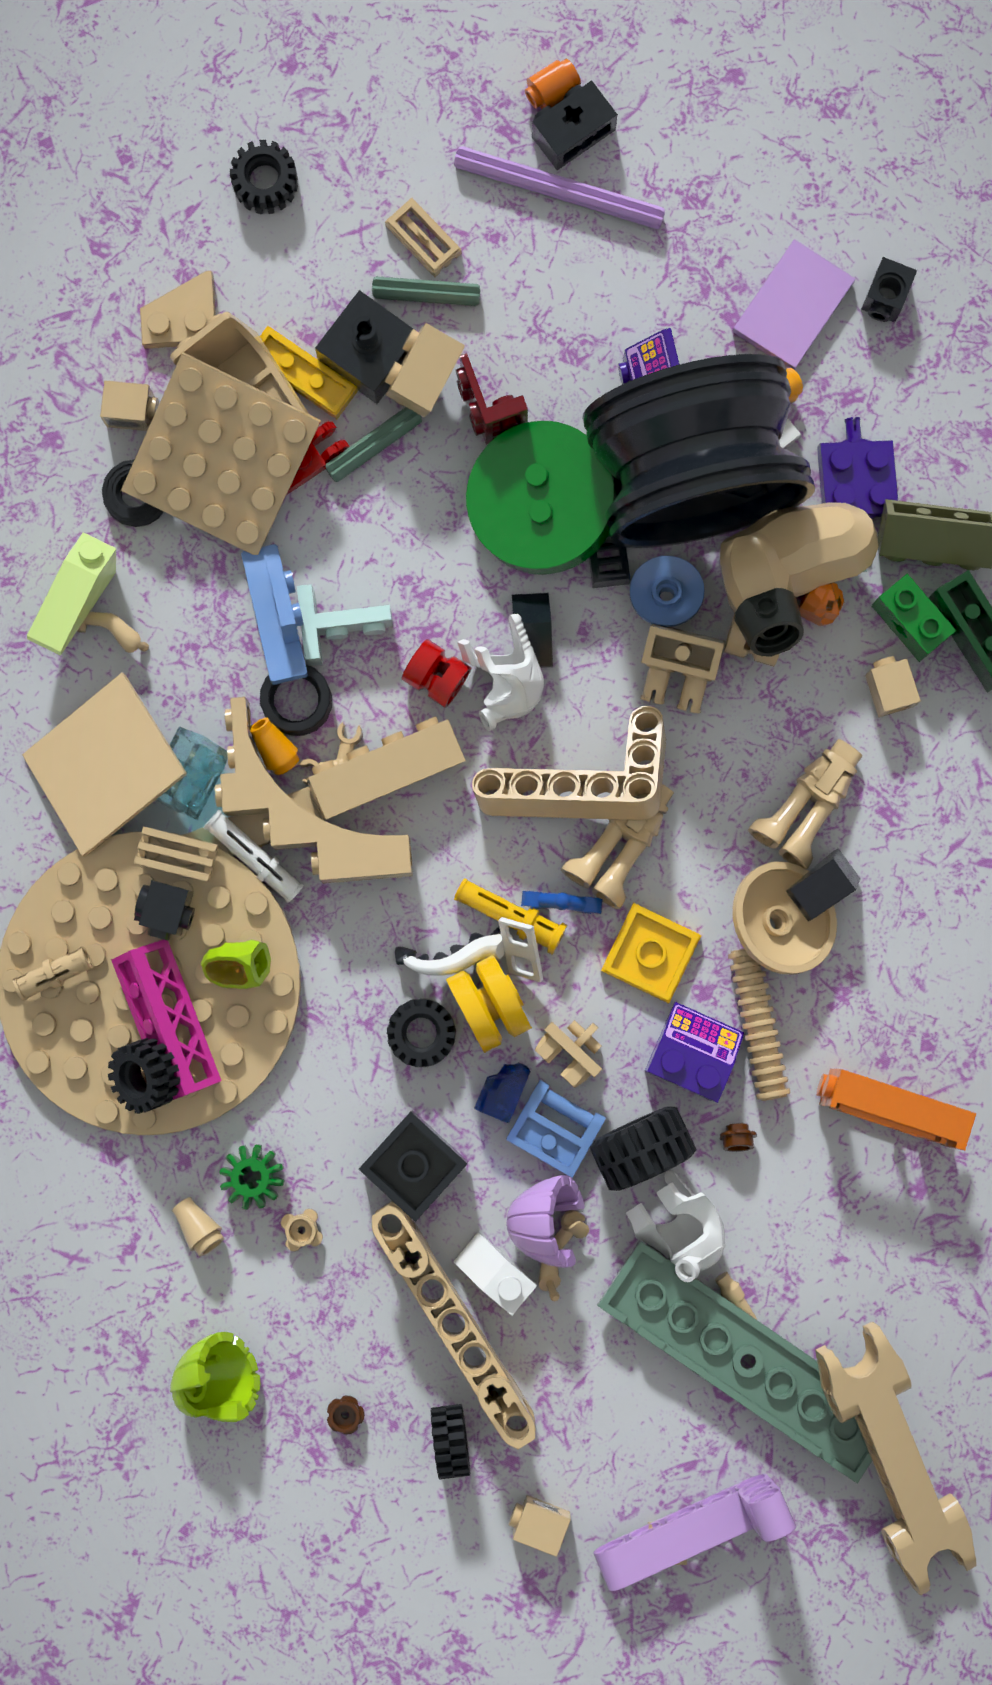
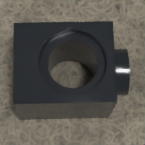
[861,257,917,322]

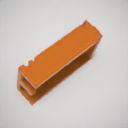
[816,1068,977,1151]

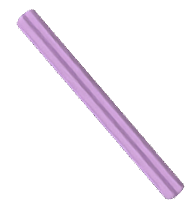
[454,146,665,229]

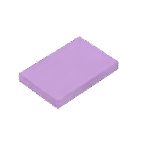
[732,239,855,370]

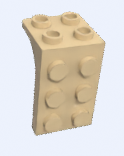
[170,312,309,414]

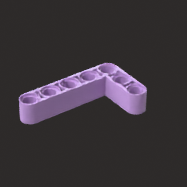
[593,1474,796,1591]

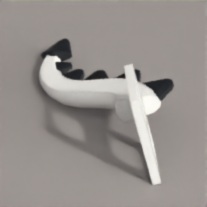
[395,917,543,982]

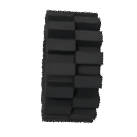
[230,140,298,214]
[386,998,456,1067]
[108,1038,180,1114]
[430,1404,470,1480]

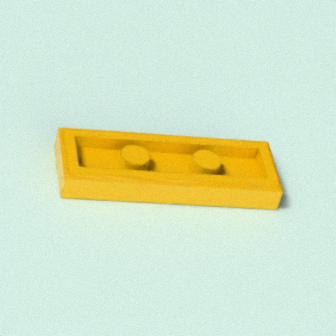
[260,325,358,420]

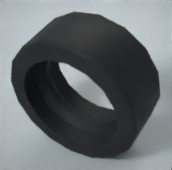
[260,664,332,736]

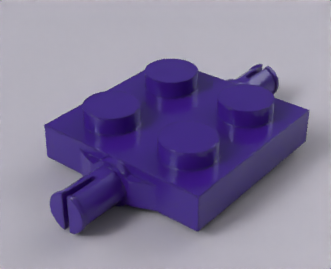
[817,417,898,519]

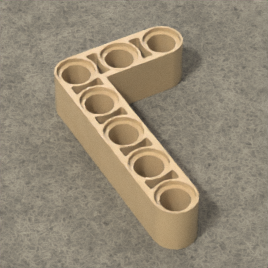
[472,706,666,820]

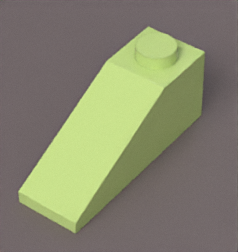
[27,532,116,656]

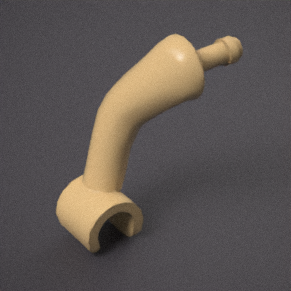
[77,612,149,653]
[538,1210,589,1301]

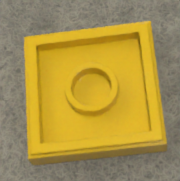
[601,902,702,1004]

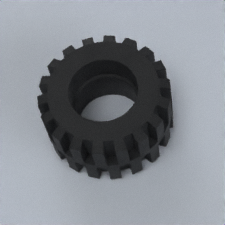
[589,1107,697,1191]

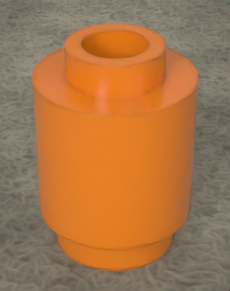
[525,58,581,109]

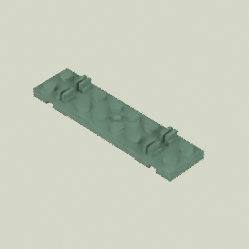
[597,1240,872,1484]

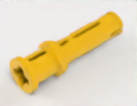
[454,878,568,955]

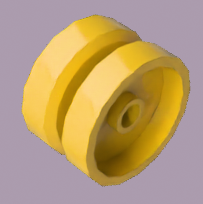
[446,954,532,1053]

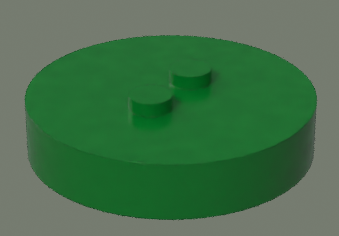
[466,421,618,575]

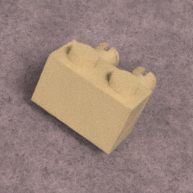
[385,323,465,417]
[640,624,726,713]

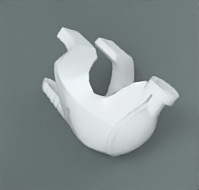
[457,614,544,731]
[626,1171,726,1282]

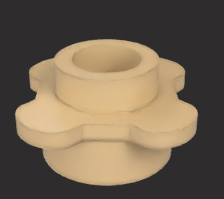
[281,1209,323,1251]

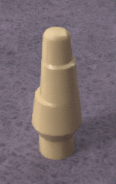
[715,1272,757,1319]

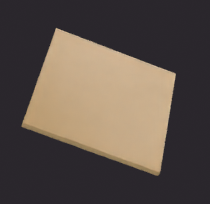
[22,673,187,857]

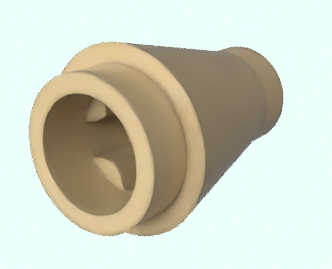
[172,1197,225,1257]

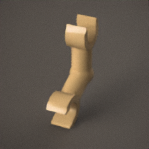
[299,722,363,785]

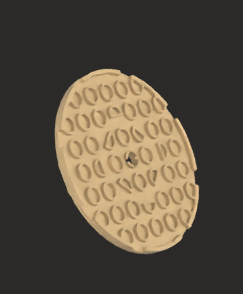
[0,831,301,1135]

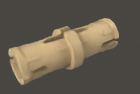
[12,946,93,1001]

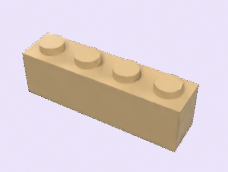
[306,716,466,821]

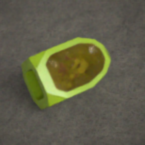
[201,939,271,989]

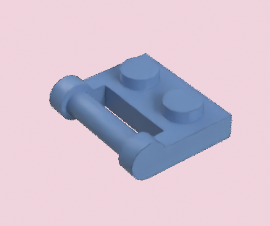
[506,1080,606,1178]

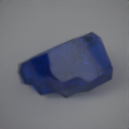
[474,1062,531,1123]

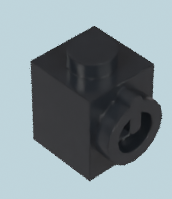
[134,880,195,941]

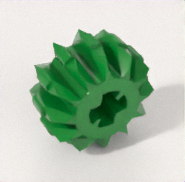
[219,1144,285,1210]

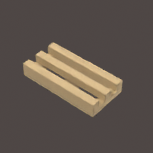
[385,198,462,277]
[134,826,219,882]

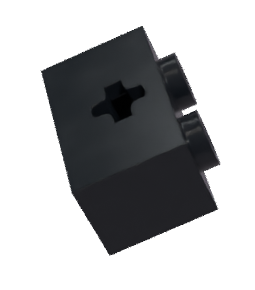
[532,80,618,171]

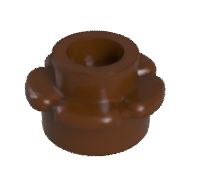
[720,1123,757,1152]
[327,1395,365,1435]

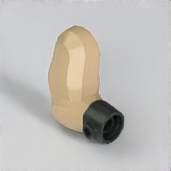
[720,503,879,657]

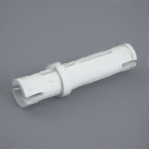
[203,810,304,903]

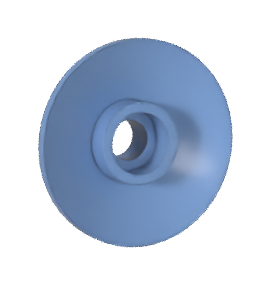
[630,556,705,627]

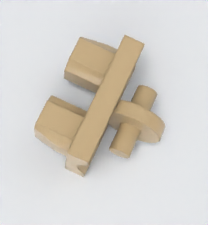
[535,1020,602,1088]

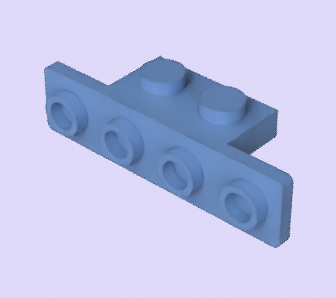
[241,544,308,685]

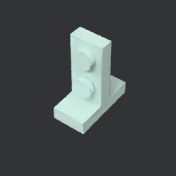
[297,584,393,666]

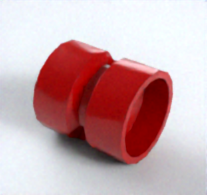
[401,639,472,708]

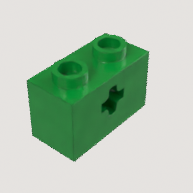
[871,573,956,662]

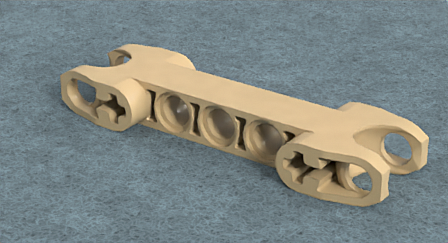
[372,1201,535,1450]
[815,1321,977,1596]

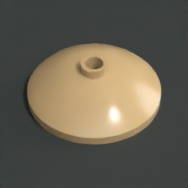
[733,862,837,975]

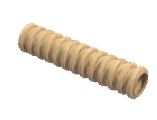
[728,949,791,1101]

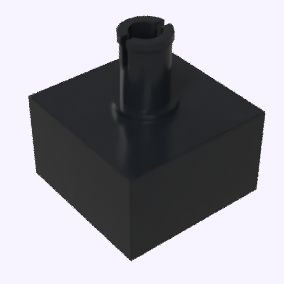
[315,290,415,404]

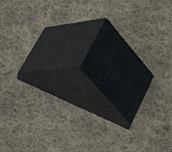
[512,593,553,668]
[786,848,861,922]

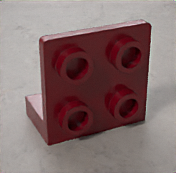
[455,353,528,445]

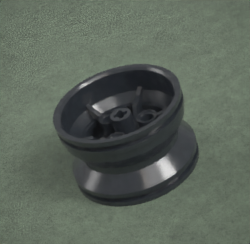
[582,354,815,548]

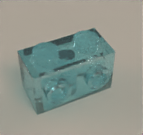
[156,726,228,820]

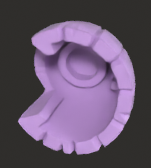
[506,1175,585,1268]

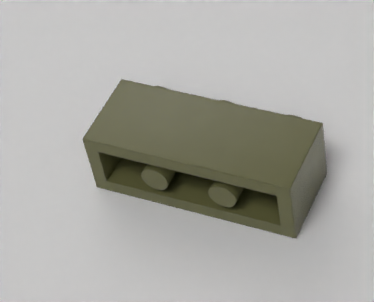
[877,499,992,571]

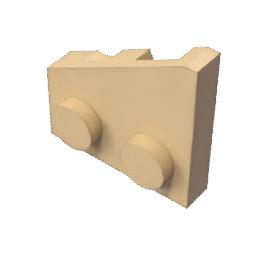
[140,271,216,349]

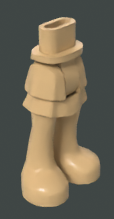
[748,739,862,870]
[561,784,674,910]

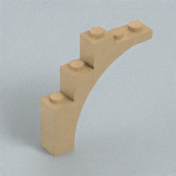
[215,697,413,884]

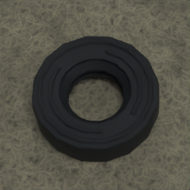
[102,459,164,527]

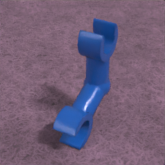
[521,891,603,914]

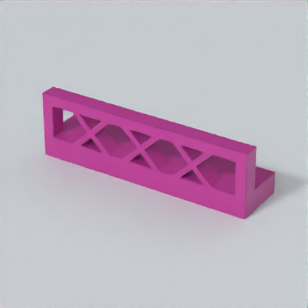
[111,939,222,1100]

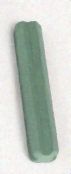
[372,276,481,306]
[325,407,422,482]

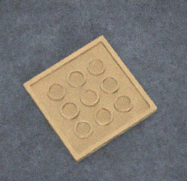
[121,352,321,555]

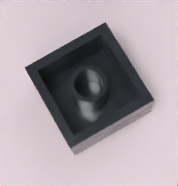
[358,1110,469,1222]

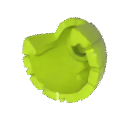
[170,1332,260,1422]

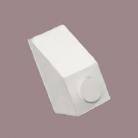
[453,1232,537,1316]

